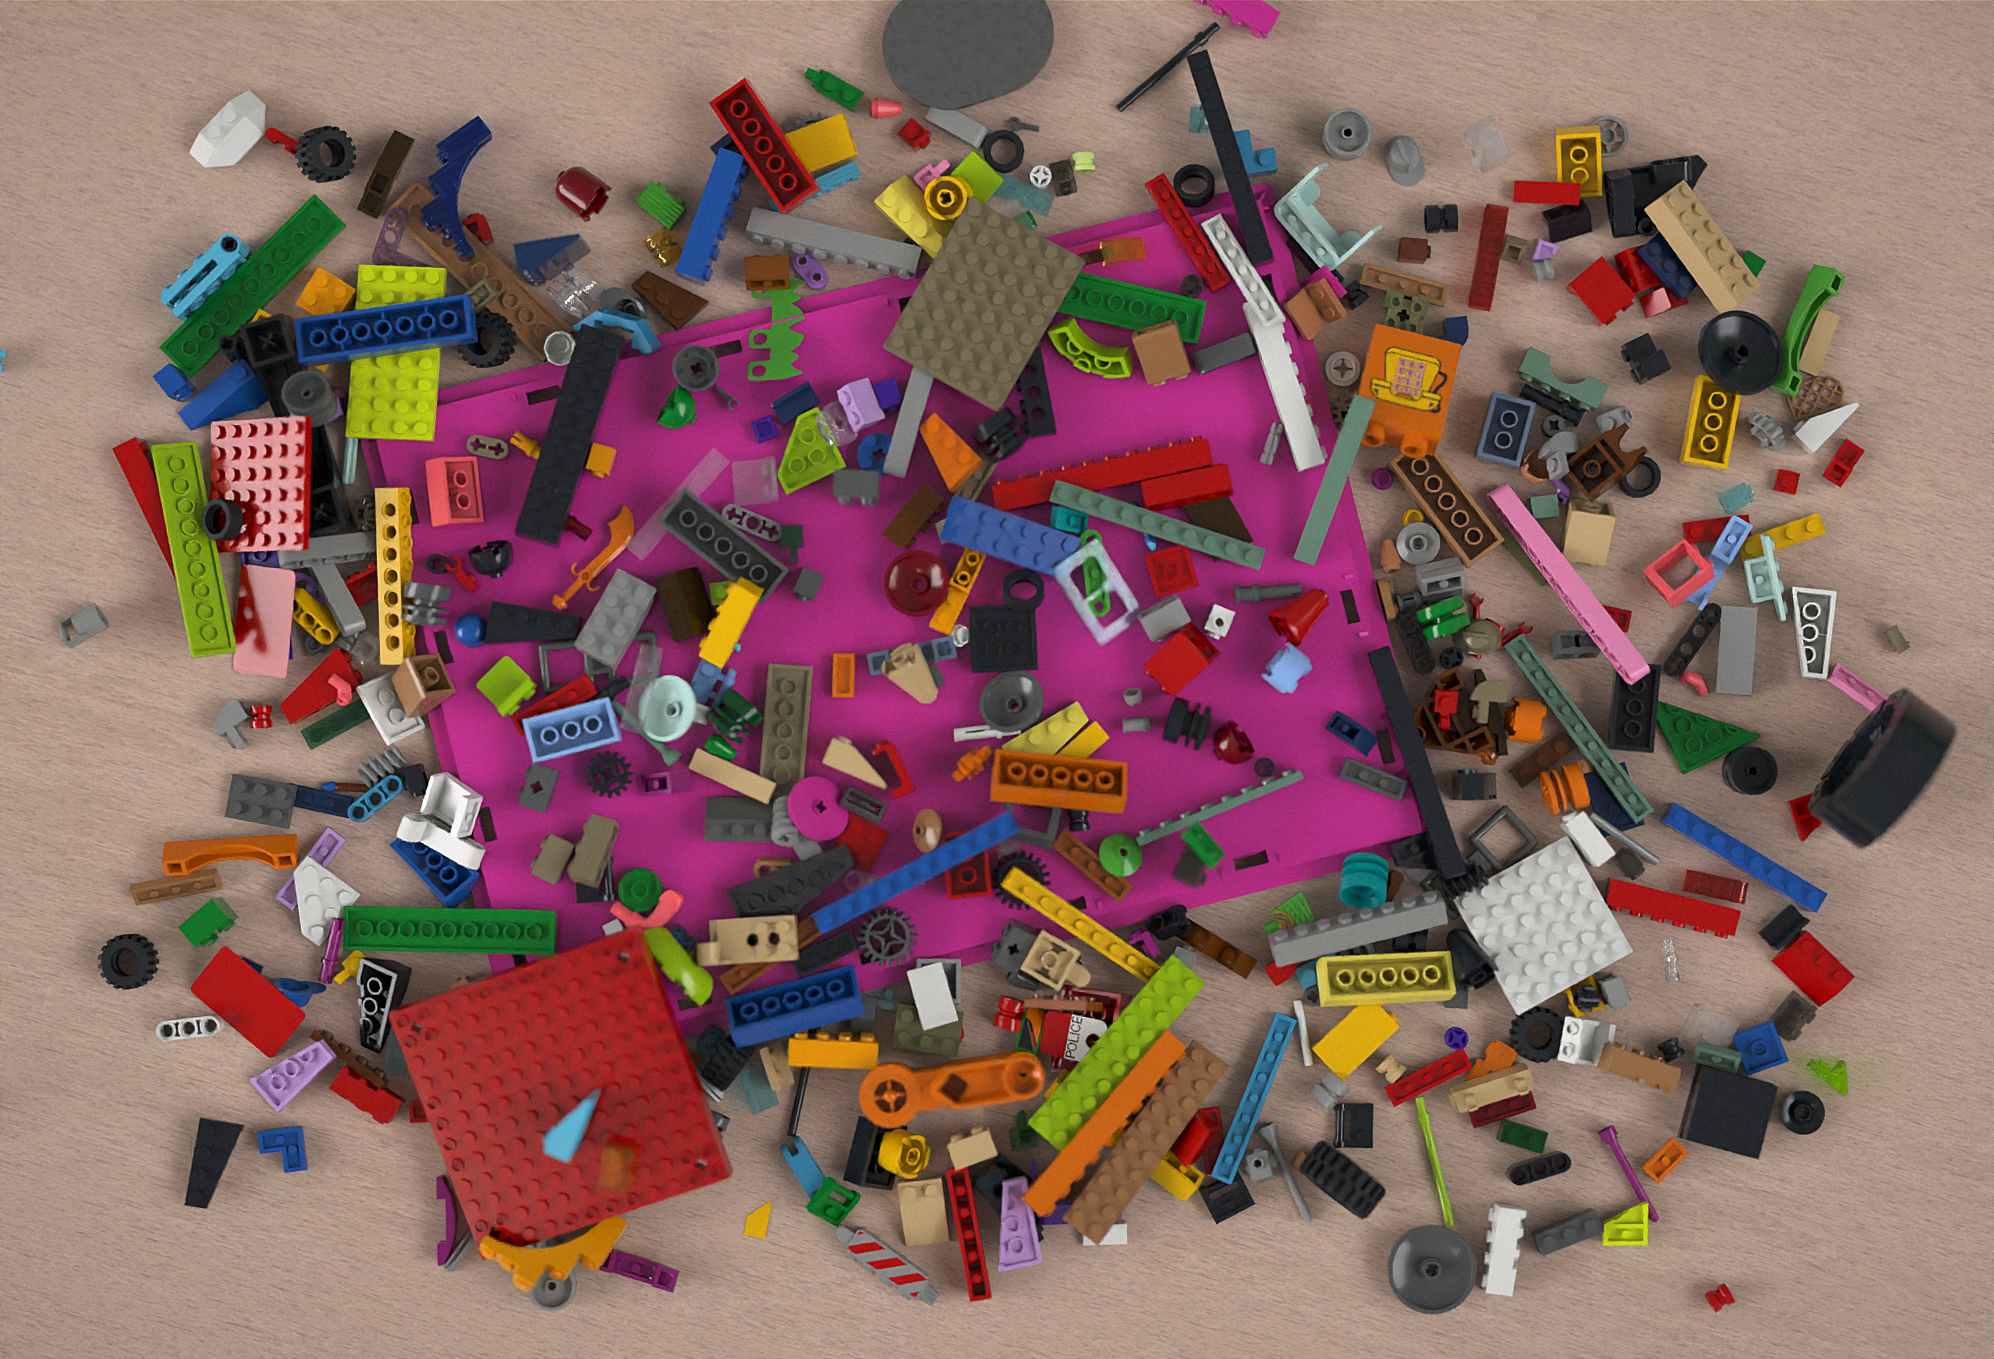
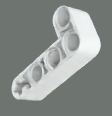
[396,813,486,870]

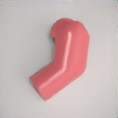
[1679,671,1709,696]
[328,674,352,706]

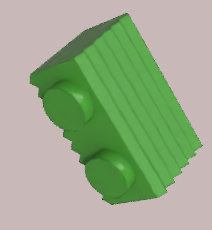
[636,181,688,231]

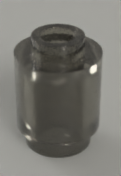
[1613,847,1645,880]

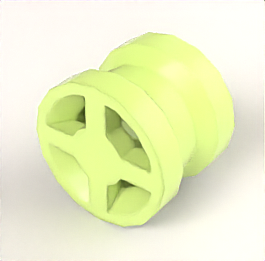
[1073,152,1095,173]

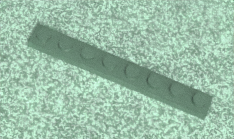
[1136,768,1304,846]

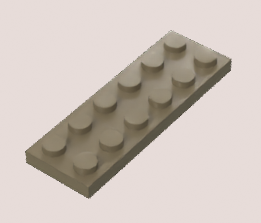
[760,663,813,797]

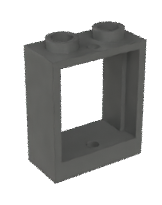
[1003,802,1062,850]

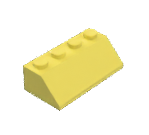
[874,175,955,262]

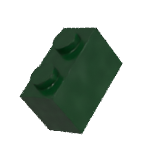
[1496,1119,1548,1154]

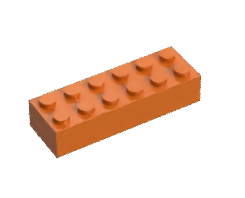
[990,749,1127,814]

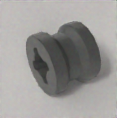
[1541,415,1565,438]

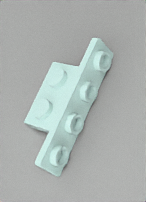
[1743,533,1788,621]

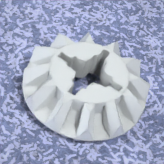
[1325,351,1360,387]

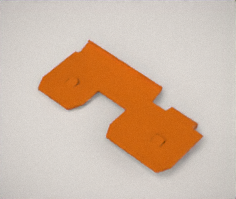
[1464,1039,1518,1082]

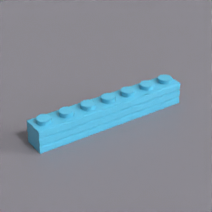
[768,161,861,214]

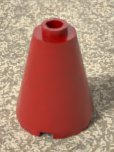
[1268,588,1329,647]

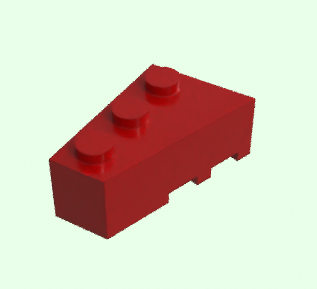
[329,1065,406,1124]

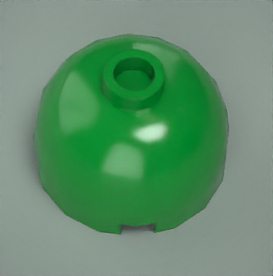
[656,385,697,430]

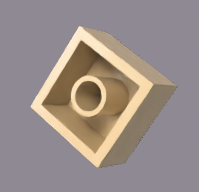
[947,1124,998,1170]

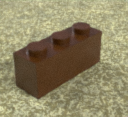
[882,482,945,551]

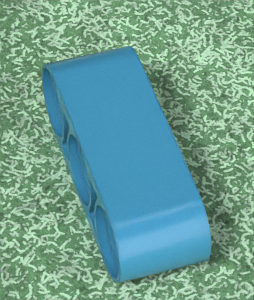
[348,775,405,822]

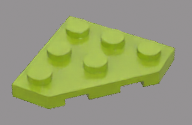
[777,407,846,495]

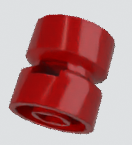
[992,995,1026,1032]

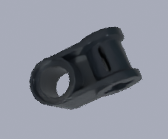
[1146,905,1191,941]

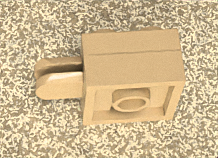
[1020,929,1090,991]

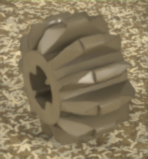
[351,494,376,531]

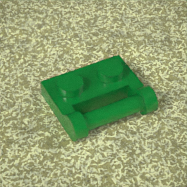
[805,1177,861,1227]

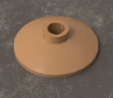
[913,808,943,853]

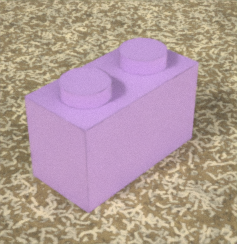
[837,378,885,432]

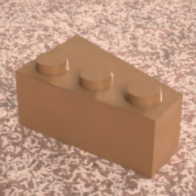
[1597,1042,1682,1095]

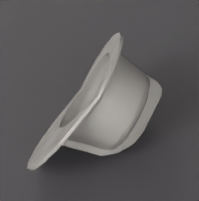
[1384,135,1425,186]

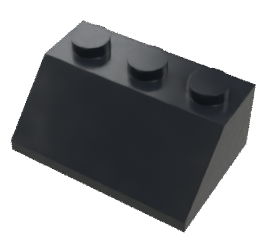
[843,1116,908,1191]

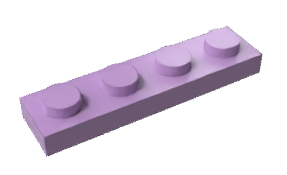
[275,827,347,911]

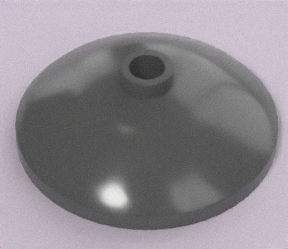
[980,671,1044,733]

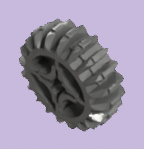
[858,907,918,967]

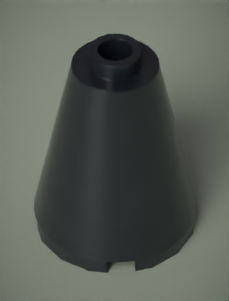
[1446,929,1499,991]

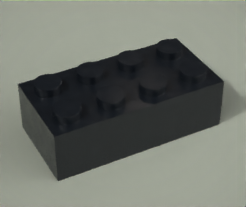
[1607,664,1661,753]

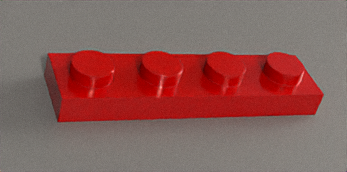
[510,673,598,736]
[1384,1049,1473,1107]

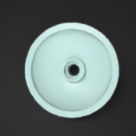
[638,676,696,742]

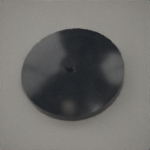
[1698,310,1784,396]

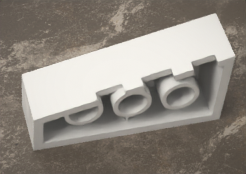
[1790,587,1837,680]
[1480,1202,1527,1296]

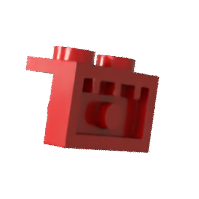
[1614,244,1660,294]

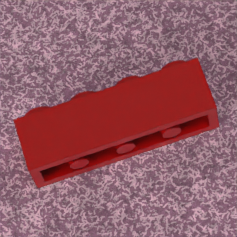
[1141,463,1234,512]

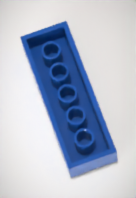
[675,147,750,286]
[939,497,1081,581]
[725,965,866,1048]

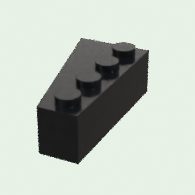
[484,601,582,646]

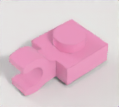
[913,159,952,192]

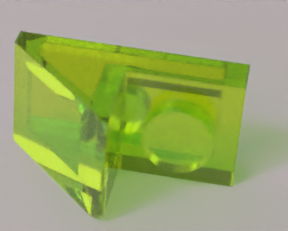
[1806,1059,1848,1096]

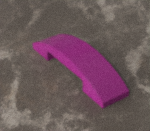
[436,1175,458,1266]
[599,1249,680,1293]

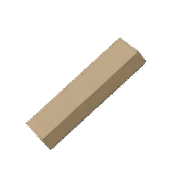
[1799,308,1841,377]

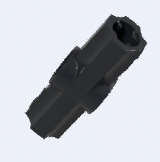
[218,334,250,363]

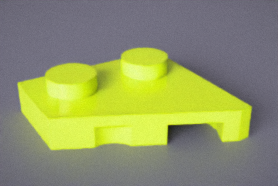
[1602,1202,1648,1246]

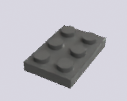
[225,774,298,829]

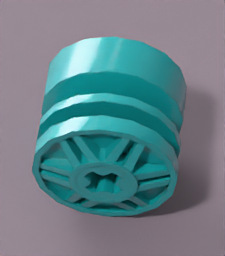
[1339,853,1389,909]

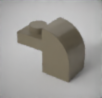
[1469,680,1509,724]

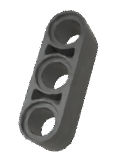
[1191,332,1258,376]

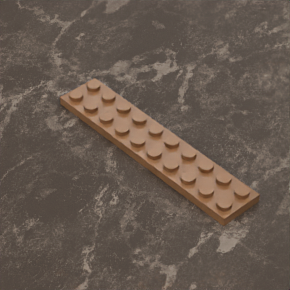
[386,180,574,362]
[1062,1039,1229,1245]

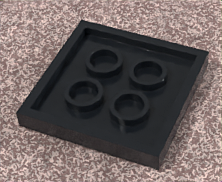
[969,605,1038,673]

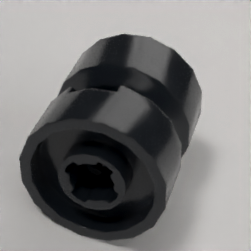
[1424,204,1458,234]
[1392,928,1428,953]

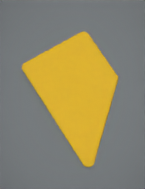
[744,1201,772,1239]

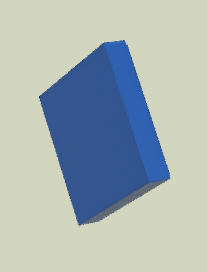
[1730,1019,1789,1076]

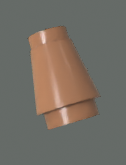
[1380,540,1402,573]

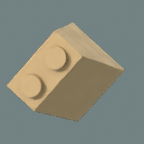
[1560,496,1616,567]

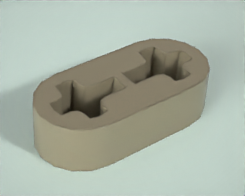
[467,435,509,460]

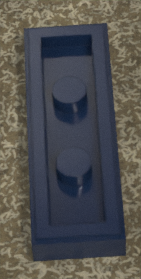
[289,783,355,819]

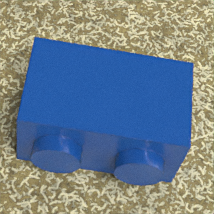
[152,363,196,402]

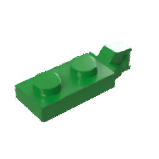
[804,67,864,112]

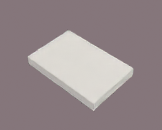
[356,670,426,746]

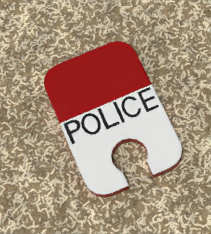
[1040,1011,1108,1061]

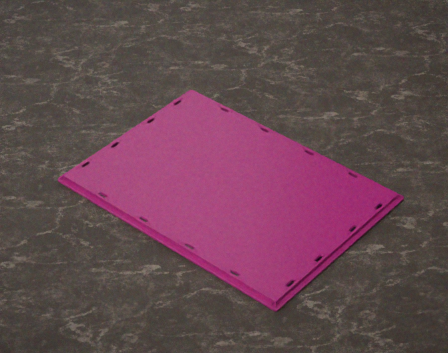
[360,183,1427,1037]

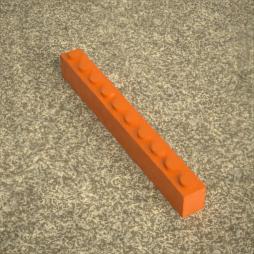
[1021,1029,1187,1217]

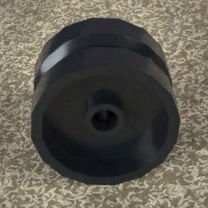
[1722,747,1778,795]

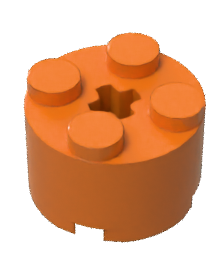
[1504,697,1546,744]

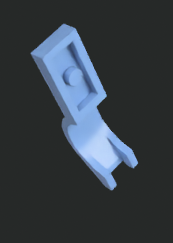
[1684,515,1753,611]

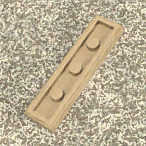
[689,748,777,804]

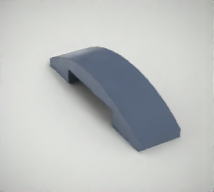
[867,636,957,676]

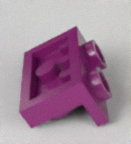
[1128,927,1161,958]

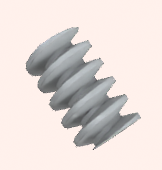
[357,744,407,788]
[771,796,799,847]

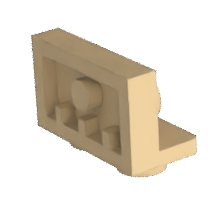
[759,1042,795,1092]

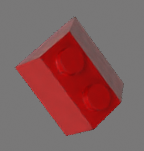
[1170,1111,1220,1168]

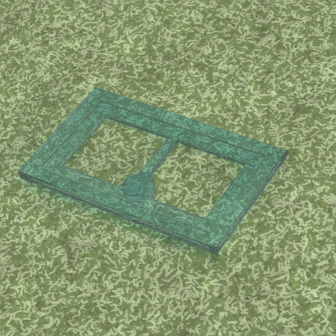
[1051,538,1143,647]

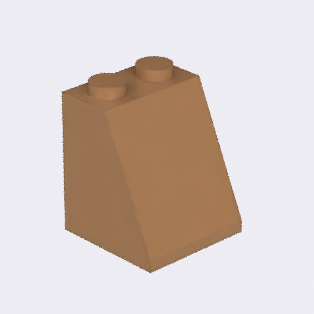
[1132,319,1191,387]
[391,653,456,718]

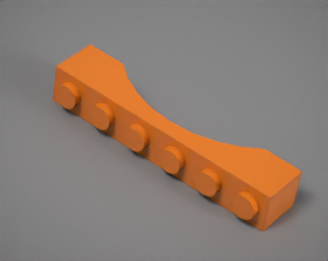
[162,834,301,876]

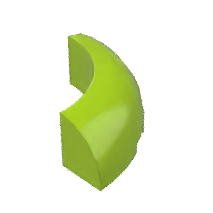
[1048,317,1132,378]
[644,927,713,1006]

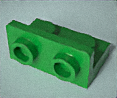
[1180,821,1226,869]

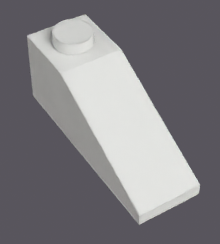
[1790,402,1860,454]

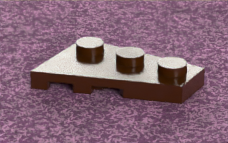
[631,270,709,332]

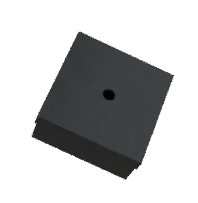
[1677,1063,1778,1160]

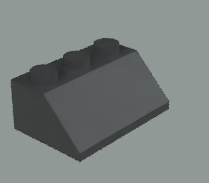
[705,797,774,842]

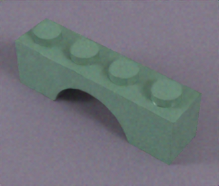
[1516,346,1609,412]

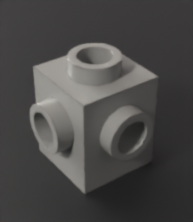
[1245,1148,1278,1183]

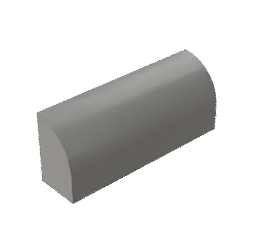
[1716,606,1758,696]

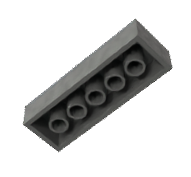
[657,487,789,604]

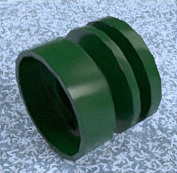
[706,687,766,745]

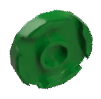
[618,868,663,912]

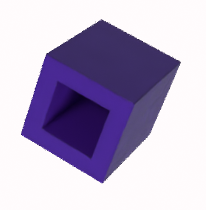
[874,378,903,414]

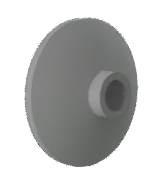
[1396,522,1440,565]

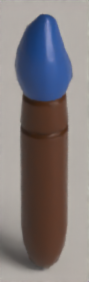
[321,781,373,793]

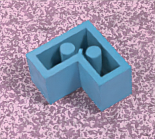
[1234,129,1278,178]

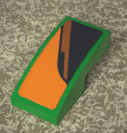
[1015,1007,1048,1054]

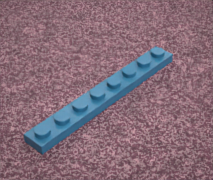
[1211,1012,1297,1184]

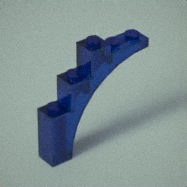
[420,115,492,262]

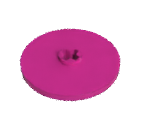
[788,776,849,841]

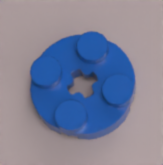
[857,433,892,477]

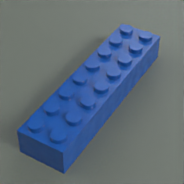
[294,294,478,367]

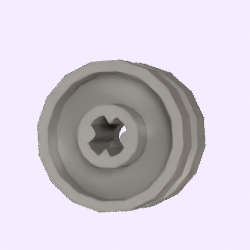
[1322,108,1373,161]
[528,1270,577,1312]

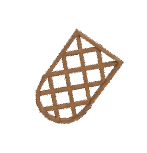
[1785,376,1844,422]

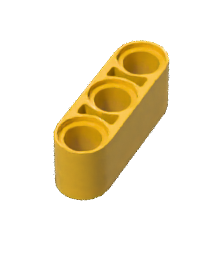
[292,588,341,645]

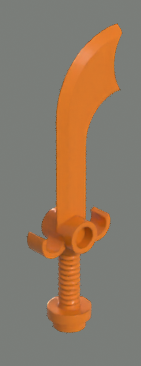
[551,505,635,611]

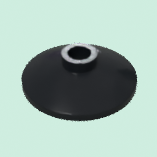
[1781,1091,1825,1135]

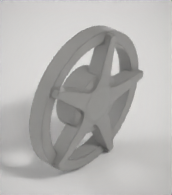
[1590,116,1628,157]

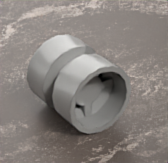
[1309,1070,1350,1111]

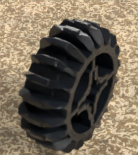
[991,851,1051,911]

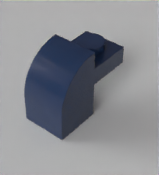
[1433,316,1469,348]

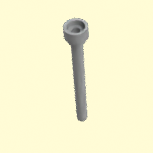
[1257,1122,1312,1222]

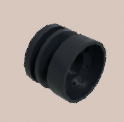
[971,406,1031,464]
[1162,696,1212,751]

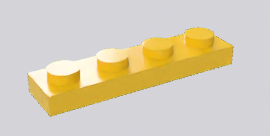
[1738,513,1826,562]

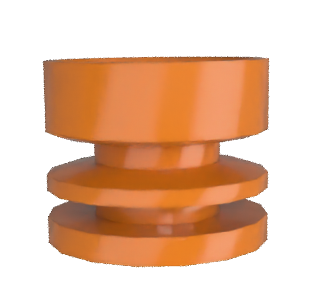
[1539,762,1590,816]

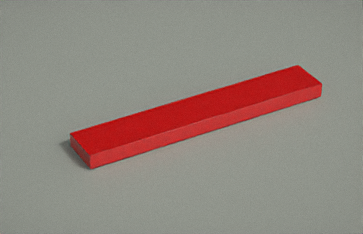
[1145,173,1231,294]

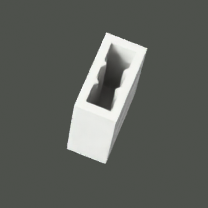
[1559,810,1616,867]

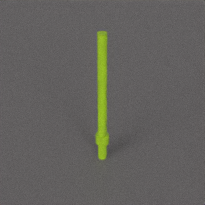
[1415,1096,1455,1227]

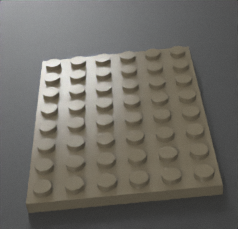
[883,197,1086,412]

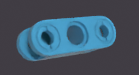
[780,1135,833,1199]

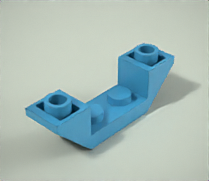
[573,307,661,354]

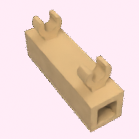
[1448,1063,1535,1113]

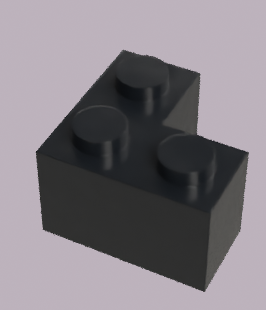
[1620,333,1672,385]

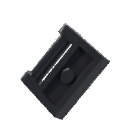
[575,856,617,903]
[1333,1103,1373,1148]
[1198,1170,1255,1224]

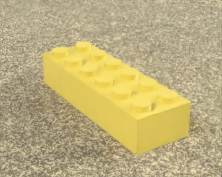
[1316,951,1456,1007]

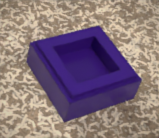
[751,415,780,444]

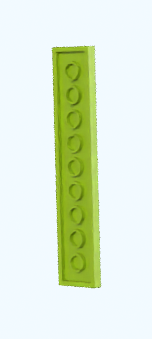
[151,441,237,659]
[1027,954,1206,1152]

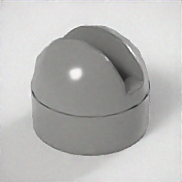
[1123,688,1142,706]

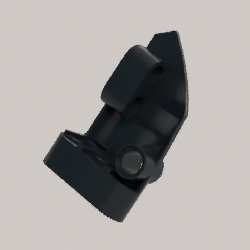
[1604,155,1708,239]

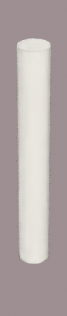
[1293,999,1314,1066]

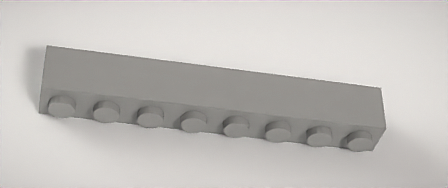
[746,207,922,280]
[1268,890,1448,967]

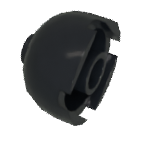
[468,540,514,579]

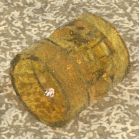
[643,226,682,268]

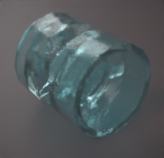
[1189,104,1211,134]

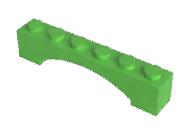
[1768,264,1845,397]

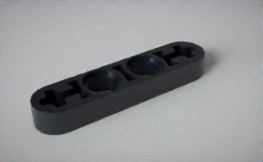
[1663,603,1722,677]

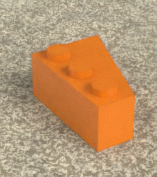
[919,412,984,493]

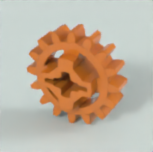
[951,744,994,782]

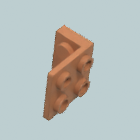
[1284,277,1347,341]

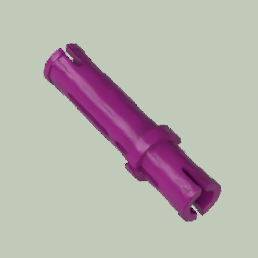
[318,917,346,984]

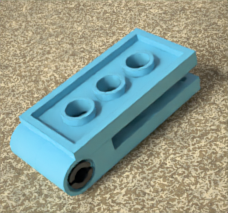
[159,233,250,321]

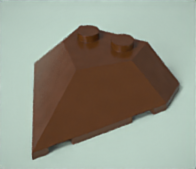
[1397,666,1496,755]

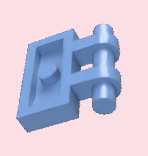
[690,658,738,709]

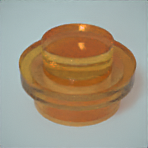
[1478,747,1498,766]

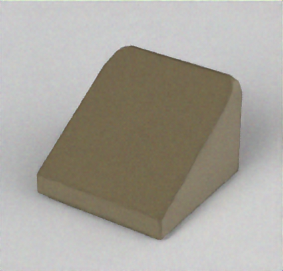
[1499,234,1527,265]

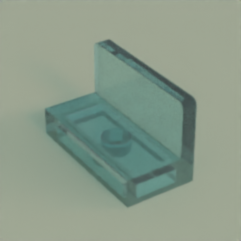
[739,1064,779,1115]

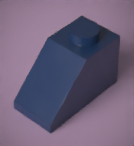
[1325,710,1379,757]

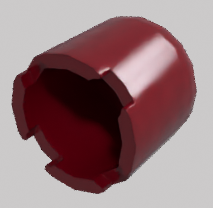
[555,166,611,222]

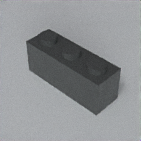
[1531,1208,1604,1256]

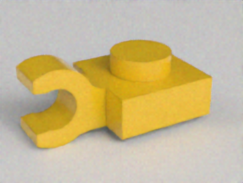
[334,950,368,985]

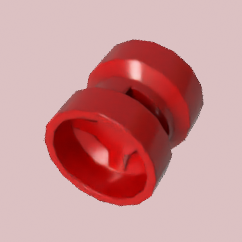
[250,705,273,729]
[1704,1283,1735,1313]

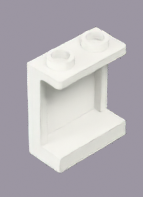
[420,772,483,838]
[1558,1016,1616,1066]

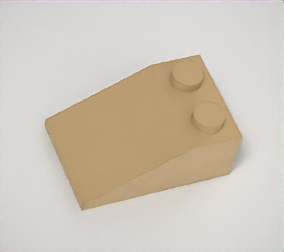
[823,736,888,789]
[898,1175,950,1247]

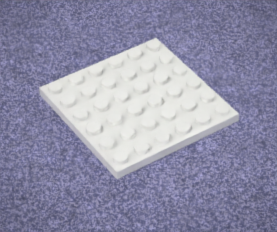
[1452,836,1633,1015]

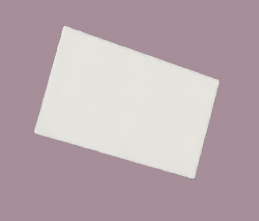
[907,962,958,1030]

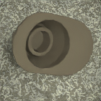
[1452,619,1502,655]

